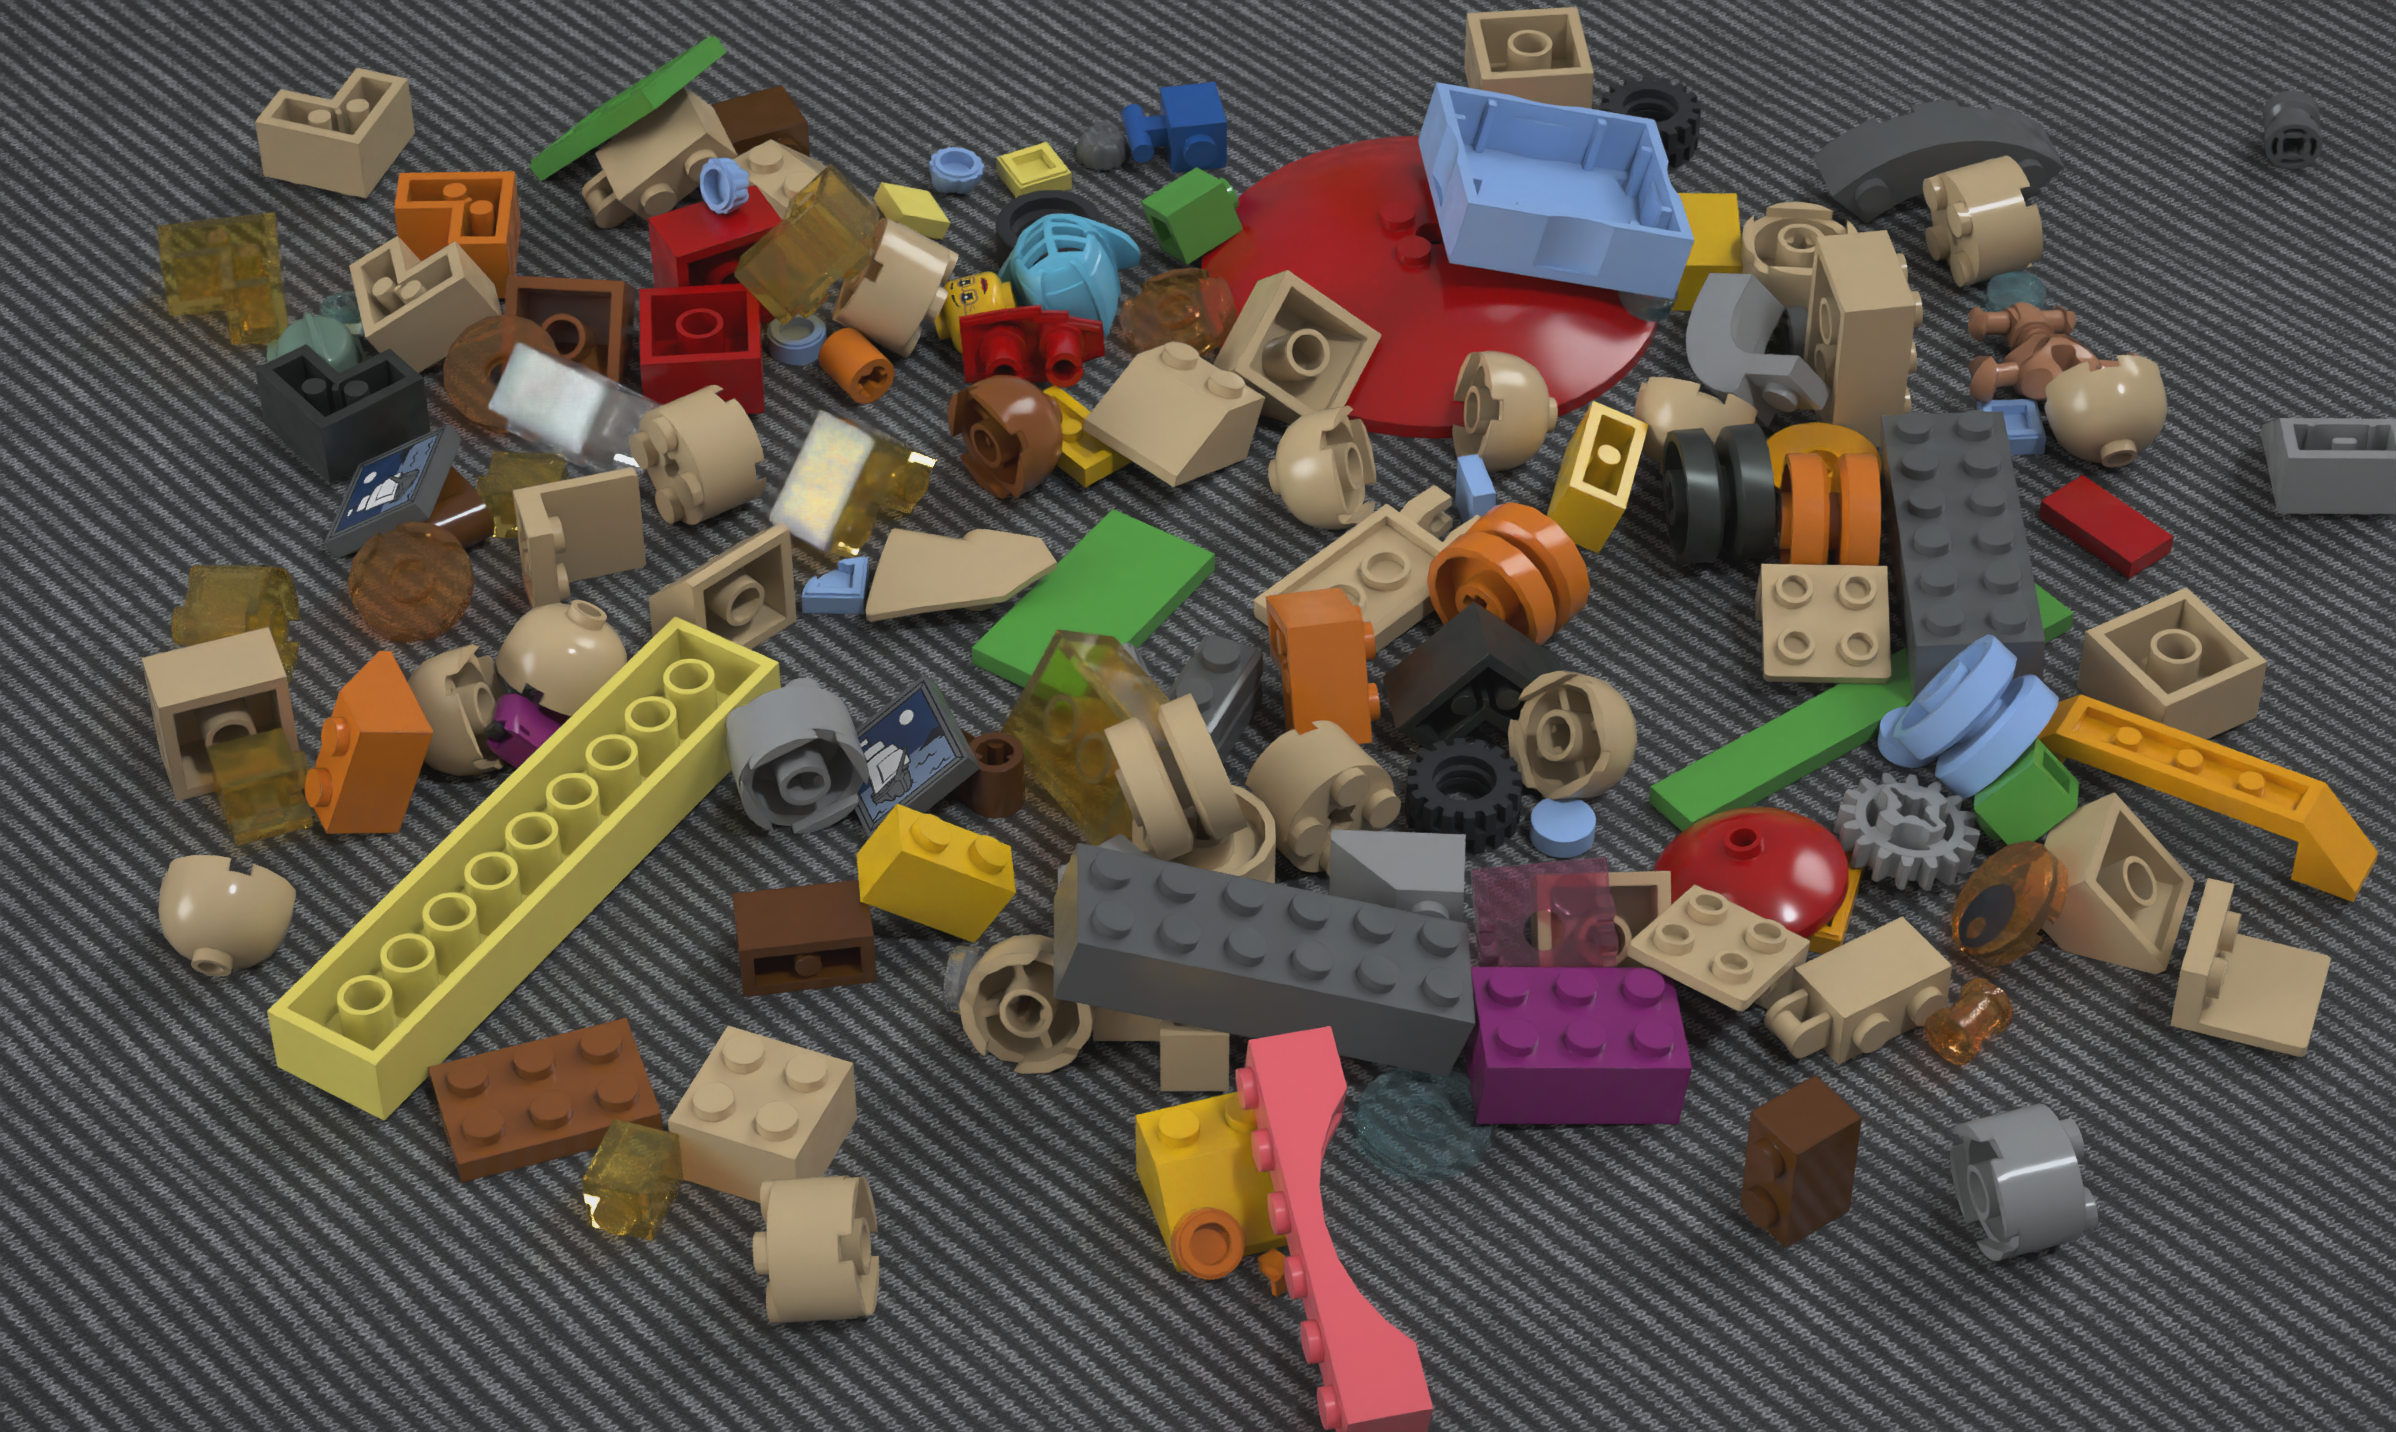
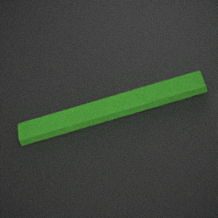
[1649,583,2074,832]

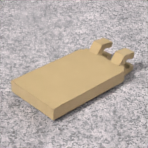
[1253,485,1481,661]

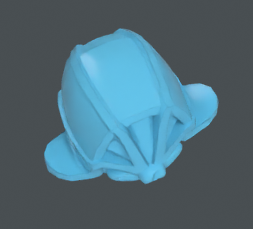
[997,213,1141,337]

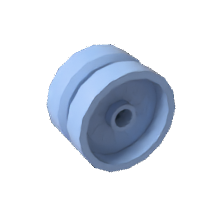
[1893,634,2059,800]

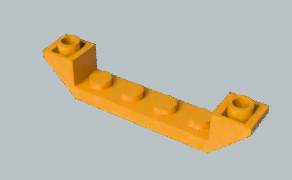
[2037,694,2378,902]

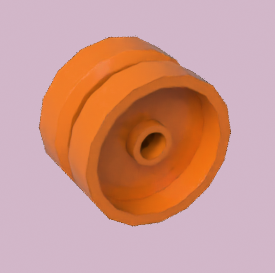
[1777,453,1881,566]
[1427,502,1590,646]

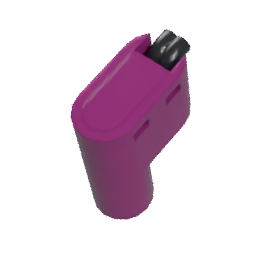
[484,690,569,769]

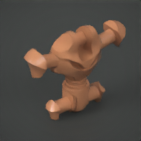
[1968,302,2142,403]

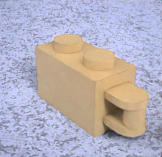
[582,86,738,228]
[1764,916,1952,1065]

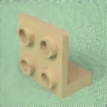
[513,468,646,609]
[1755,564,1891,684]
[2170,878,2331,1057]
[1627,885,1810,1011]

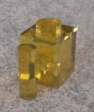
[207,727,314,846]

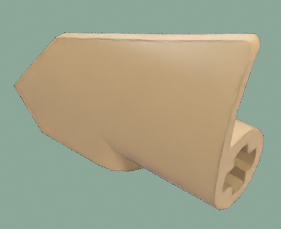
[865,528,1057,622]

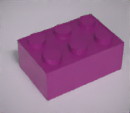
[1463,967,1692,1124]

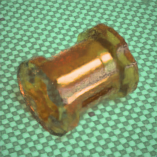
[1924,978,2014,1065]

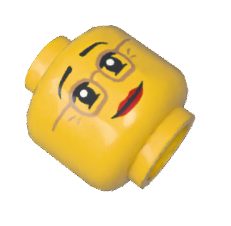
[934,272,1018,354]

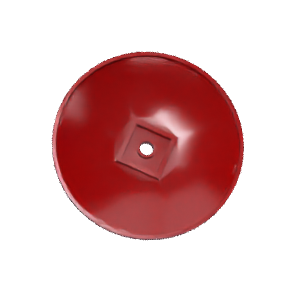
[1200,135,1663,439]

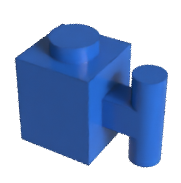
[1121,82,1227,173]

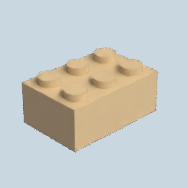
[1803,230,1923,447]

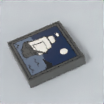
[324,424,462,558]
[854,674,981,838]

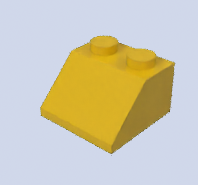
[1135,1092,1288,1272]

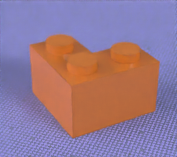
[394,171,521,298]
[1266,587,1380,744]

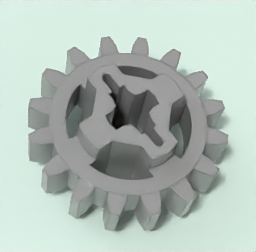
[1834,773,1980,891]

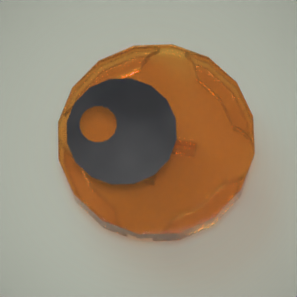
[1951,840,2069,967]

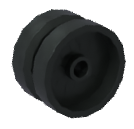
[1662,423,1776,565]

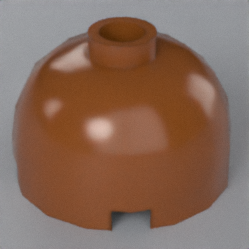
[948,375,1063,499]

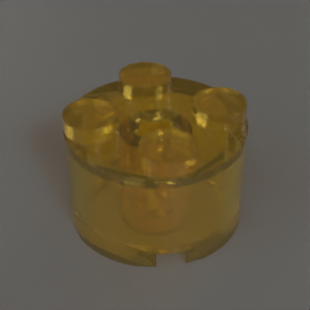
[171,565,300,684]

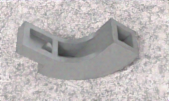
[1686,273,1832,428]

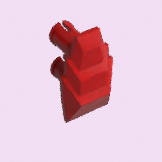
[959,305,1105,388]

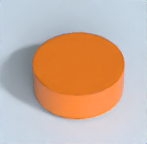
[1171,1207,1245,1279]

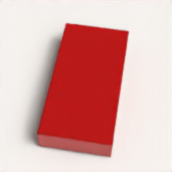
[2038,475,2173,579]

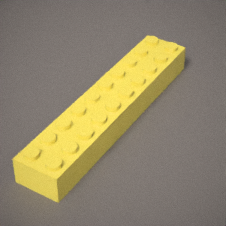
[267,616,781,1121]

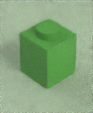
[1141,167,1243,265]
[1973,738,2079,854]

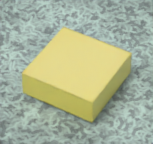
[996,142,1072,197]
[873,182,951,240]

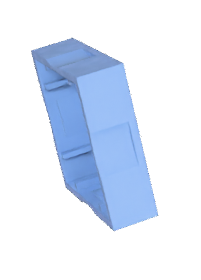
[1418,82,1694,300]

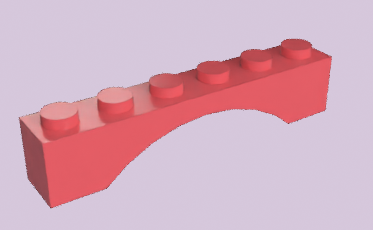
[1235,1026,1433,1432]

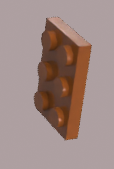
[428,1018,663,1183]

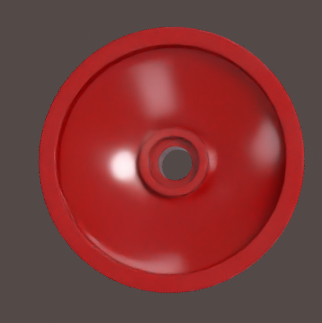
[1653,807,1849,938]

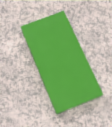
[529,36,727,182]
[972,509,1215,711]

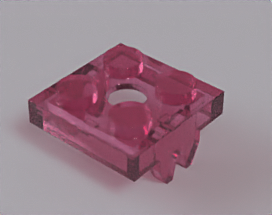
[1470,857,1619,968]

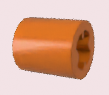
[818,328,895,404]

